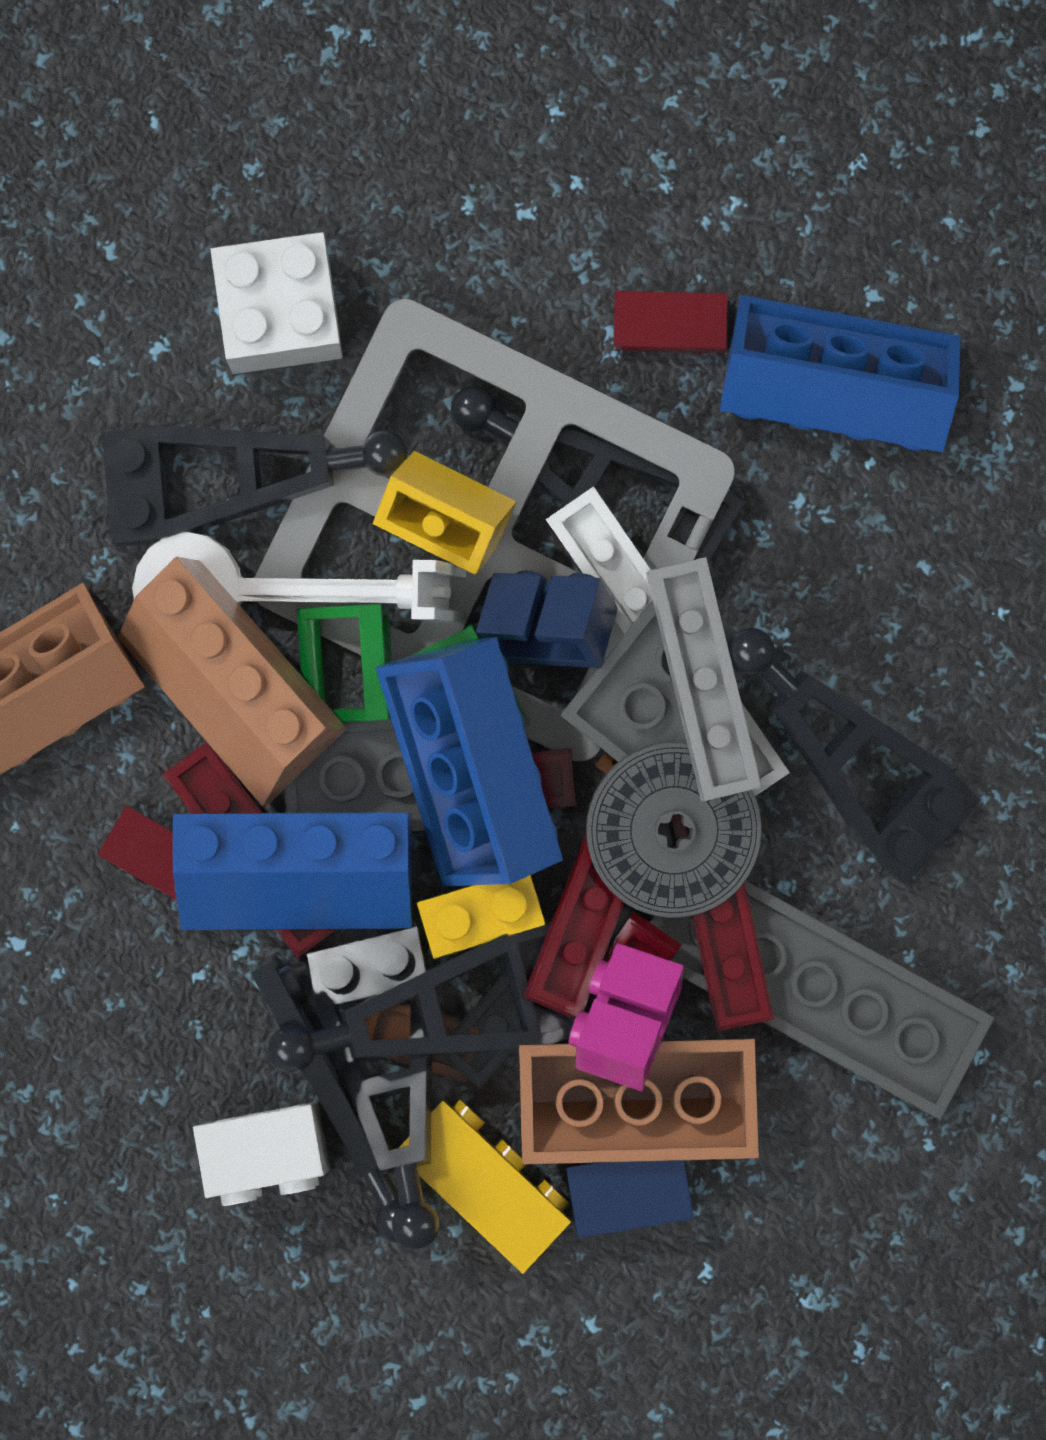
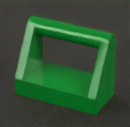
[297,603,392,722]

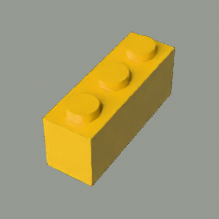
[399,1099,571,1274]

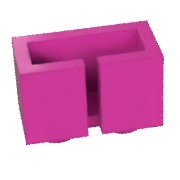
[569,943,684,1092]

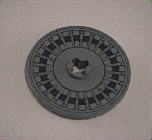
[586,742,762,918]

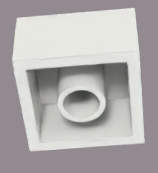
[210,232,343,374]
[193,1101,331,1206]

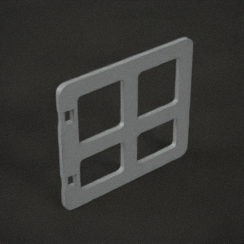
[254,299,734,761]

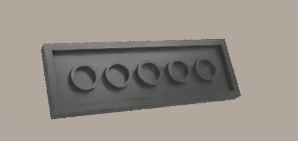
[650,880,994,1120]

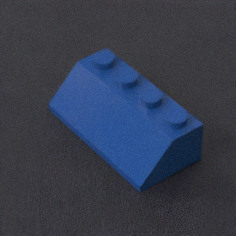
[719,295,960,452]
[375,637,563,886]
[173,813,412,930]

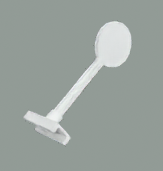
[132,532,466,623]

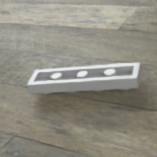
[646,557,762,801]

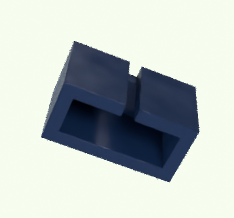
[476,570,618,668]
[565,1160,694,1238]

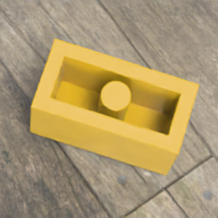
[373,451,517,575]
[417,875,545,960]

